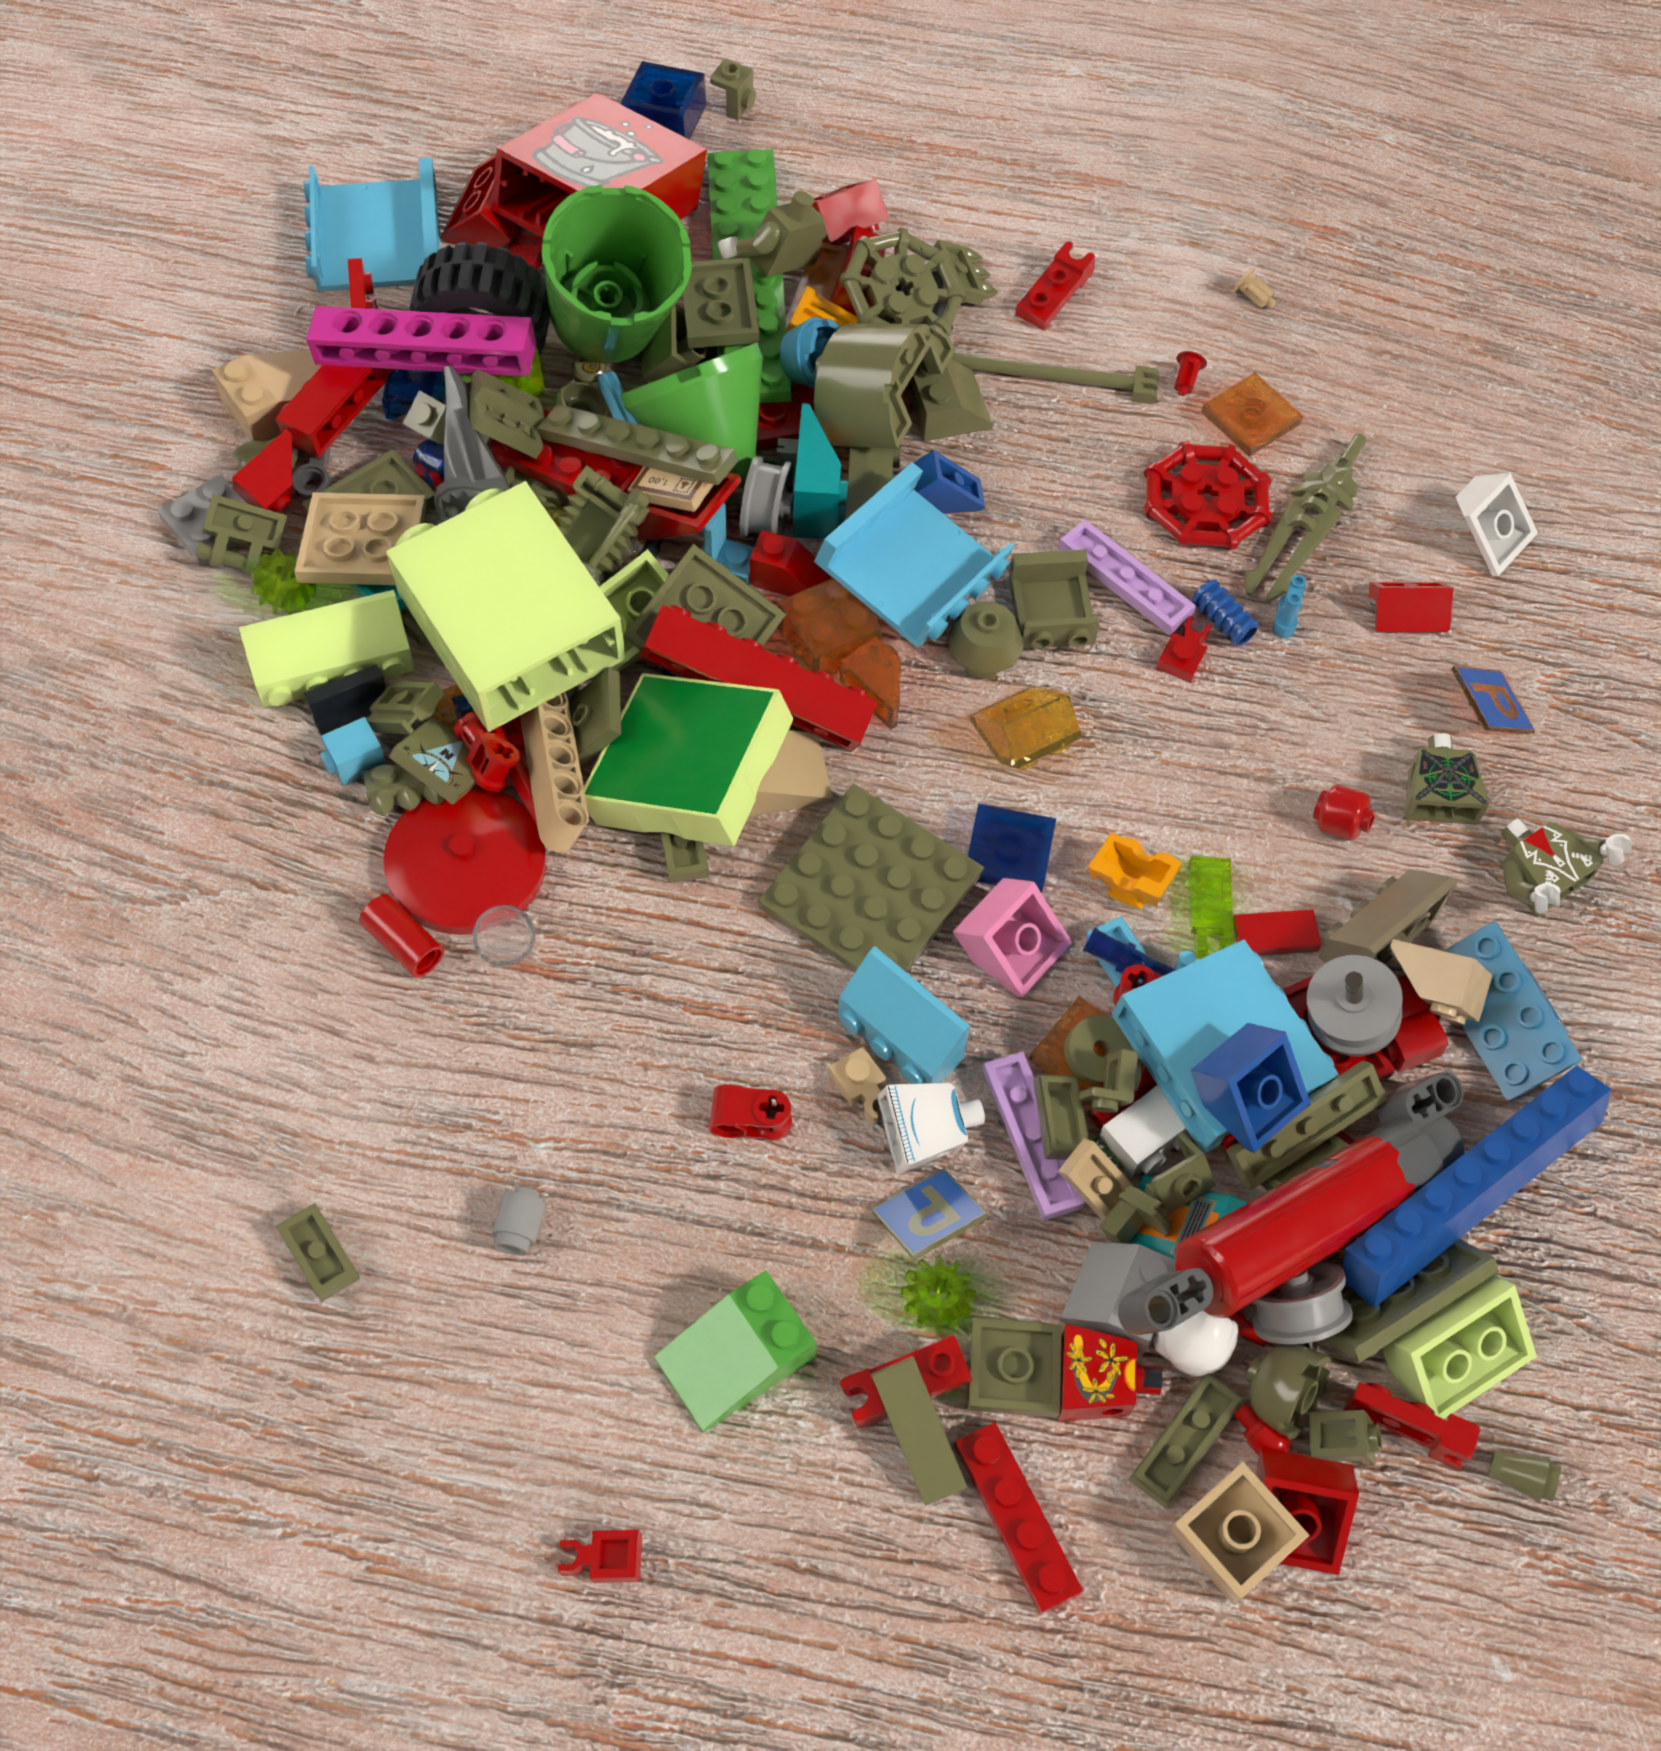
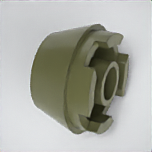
[948,602,1023,679]

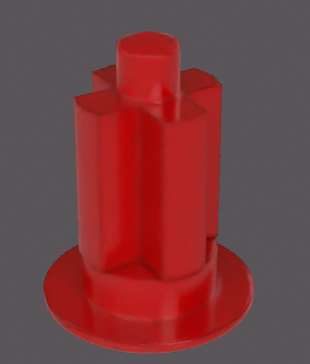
[1174,351,1207,396]

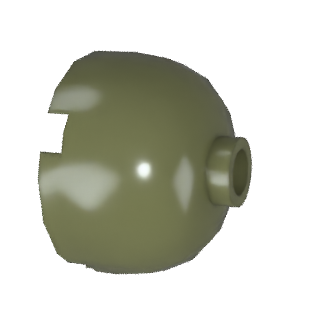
[1246,1344,1331,1439]

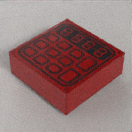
[508,234,543,270]

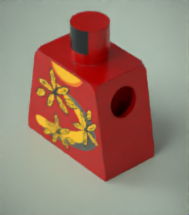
[1057,1324,1162,1422]

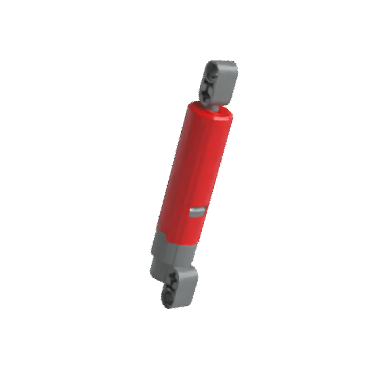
[1118,1071,1465,1335]

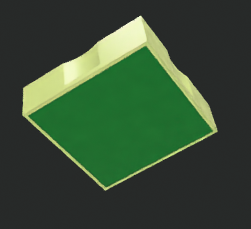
[584,673,793,847]

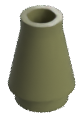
[1488,1450,1561,1503]

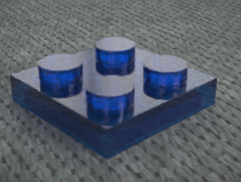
[968,804,1056,893]

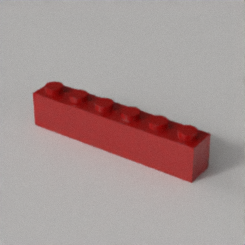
[639,604,877,752]

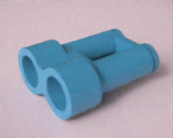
[1272,575,1306,638]

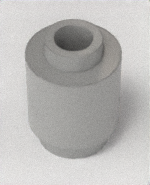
[492,1187,546,1256]

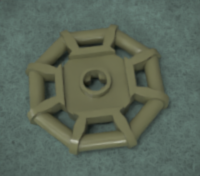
[840,228,966,337]

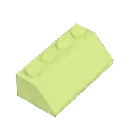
[239,590,415,708]

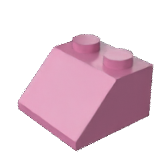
[953,878,1072,997]

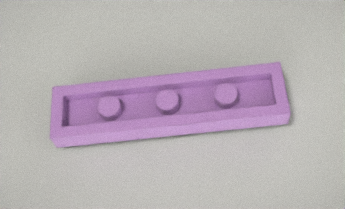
[1058,519,1196,636]
[982,1051,1085,1221]

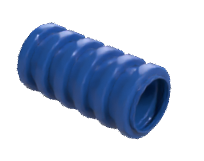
[1192,579,1259,647]

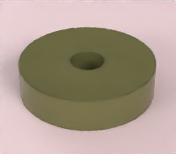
[1064,1015,1134,1085]

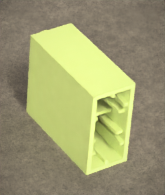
[386,481,626,732]

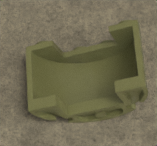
[814,323,955,449]

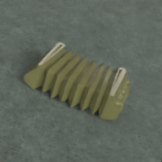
[556,465,650,587]

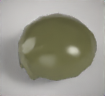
[555,380,610,417]

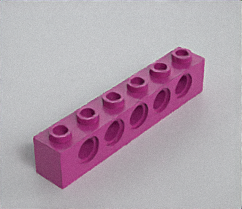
[306,306,537,377]

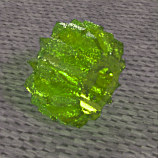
[250,548,317,615]
[900,1255,976,1334]

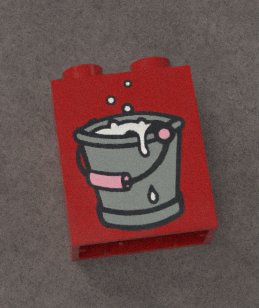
[492,93,707,238]

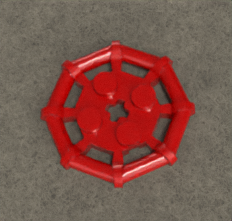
[1143,441,1273,551]

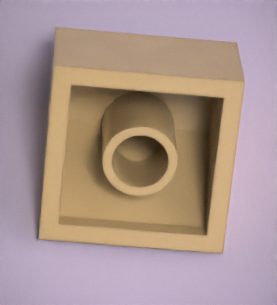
[1390,939,1492,1026]
[1169,1461,1310,1605]

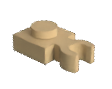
[828,1046,887,1125]

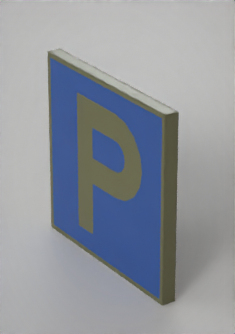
[871,1168,989,1260]

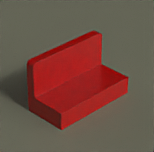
[1368,582,1454,632]

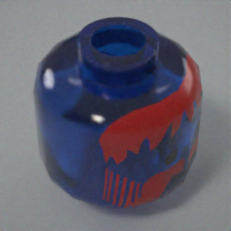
[413,439,445,488]

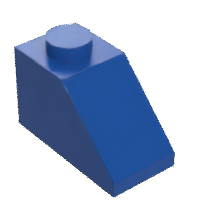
[914,449,985,514]

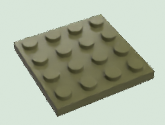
[758,783,984,972]

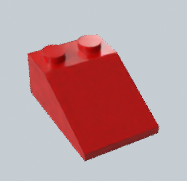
[619,465,741,541]

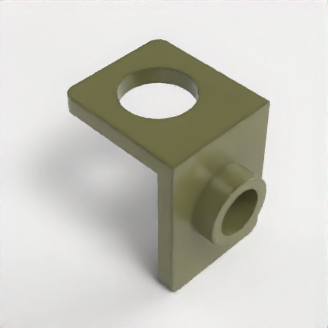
[1152,1132,1216,1213]

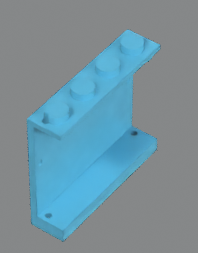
[304,158,440,292]
[814,462,1014,648]

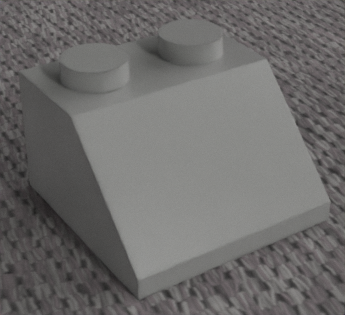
[1059,1241,1176,1357]

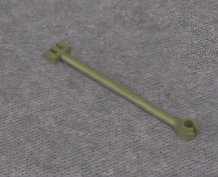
[951,353,1159,404]

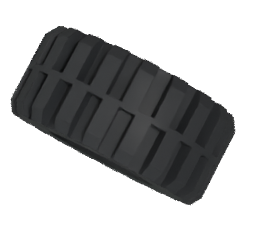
[409,242,550,376]

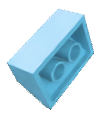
[838,946,970,1084]

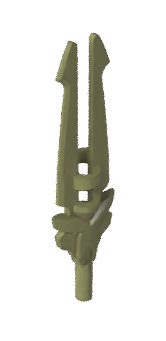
[1244,433,1367,602]

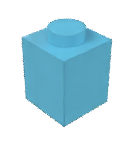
[320,717,386,786]

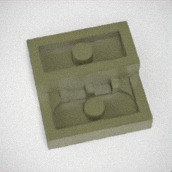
[469,368,545,459]

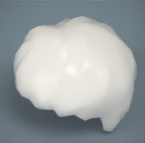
[1153,1311,1238,1376]

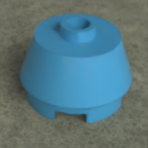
[780,317,841,389]

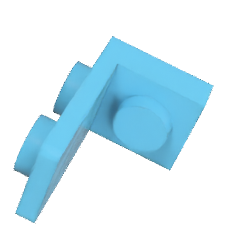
[700,503,754,585]

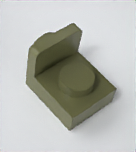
[1309,1410,1382,1466]

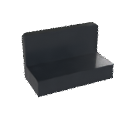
[304,664,386,736]

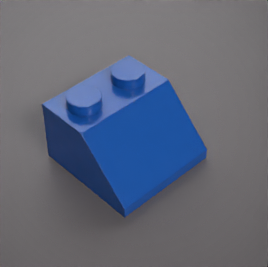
[1190,1023,1311,1153]

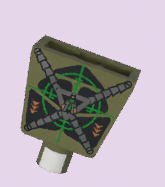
[1403,733,1489,825]

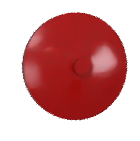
[383,787,547,935]

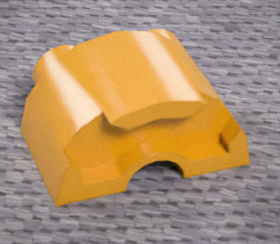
[1088,832,1182,909]

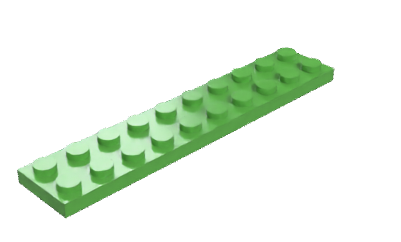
[707,149,791,403]

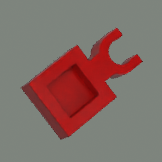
[1156,616,1212,683]
[558,1529,643,1583]

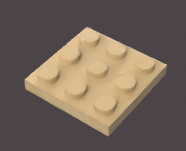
[294,492,427,585]

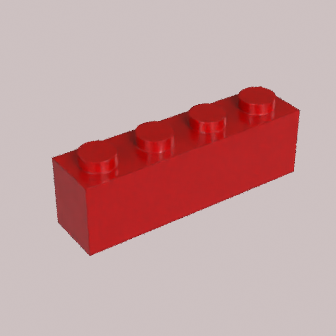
[275,365,397,458]

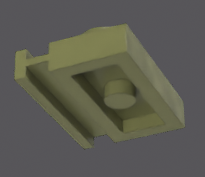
[360,681,445,734]

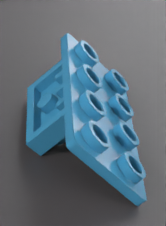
[1443,921,1582,1101]

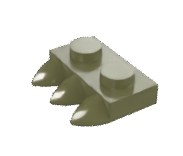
[933,240,998,305]
[363,764,445,816]

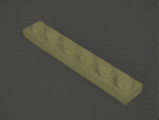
[537,404,738,486]

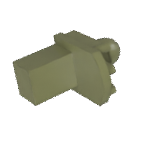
[1099,1182,1172,1244]

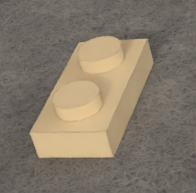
[1058,1138,1133,1221]

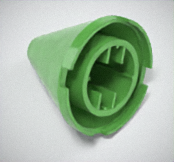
[620,342,763,505]

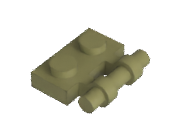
[196,494,287,578]

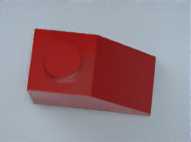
[232,429,292,513]
[750,530,831,605]

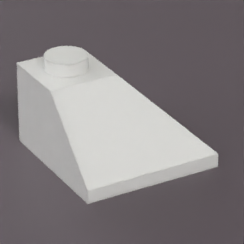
[1456,473,1538,576]

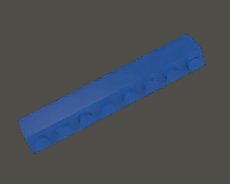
[1342,1065,1612,1308]

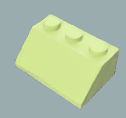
[1382,1274,1537,1419]

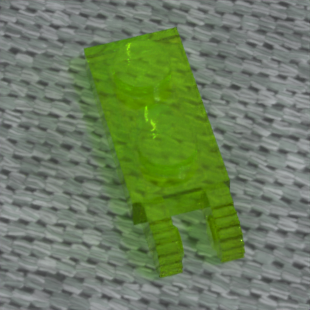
[1188,856,1234,959]

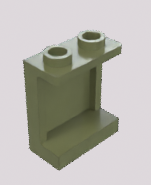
[1009,549,1099,650]

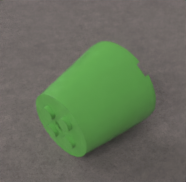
[542,184,692,363]

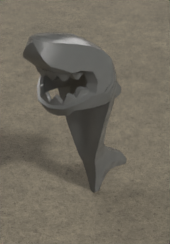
[435,365,510,523]

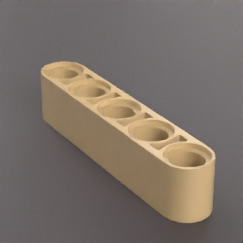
[520,692,589,853]

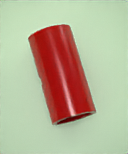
[359,894,445,978]

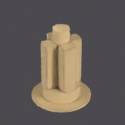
[1234,268,1276,309]

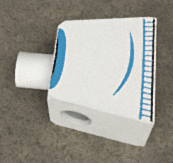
[877,1083,985,1174]

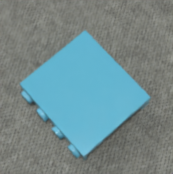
[1111,940,1340,1154]

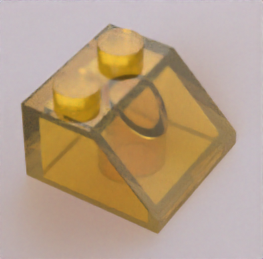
[969,685,1083,770]

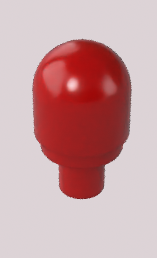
[1233,1402,1290,1456]

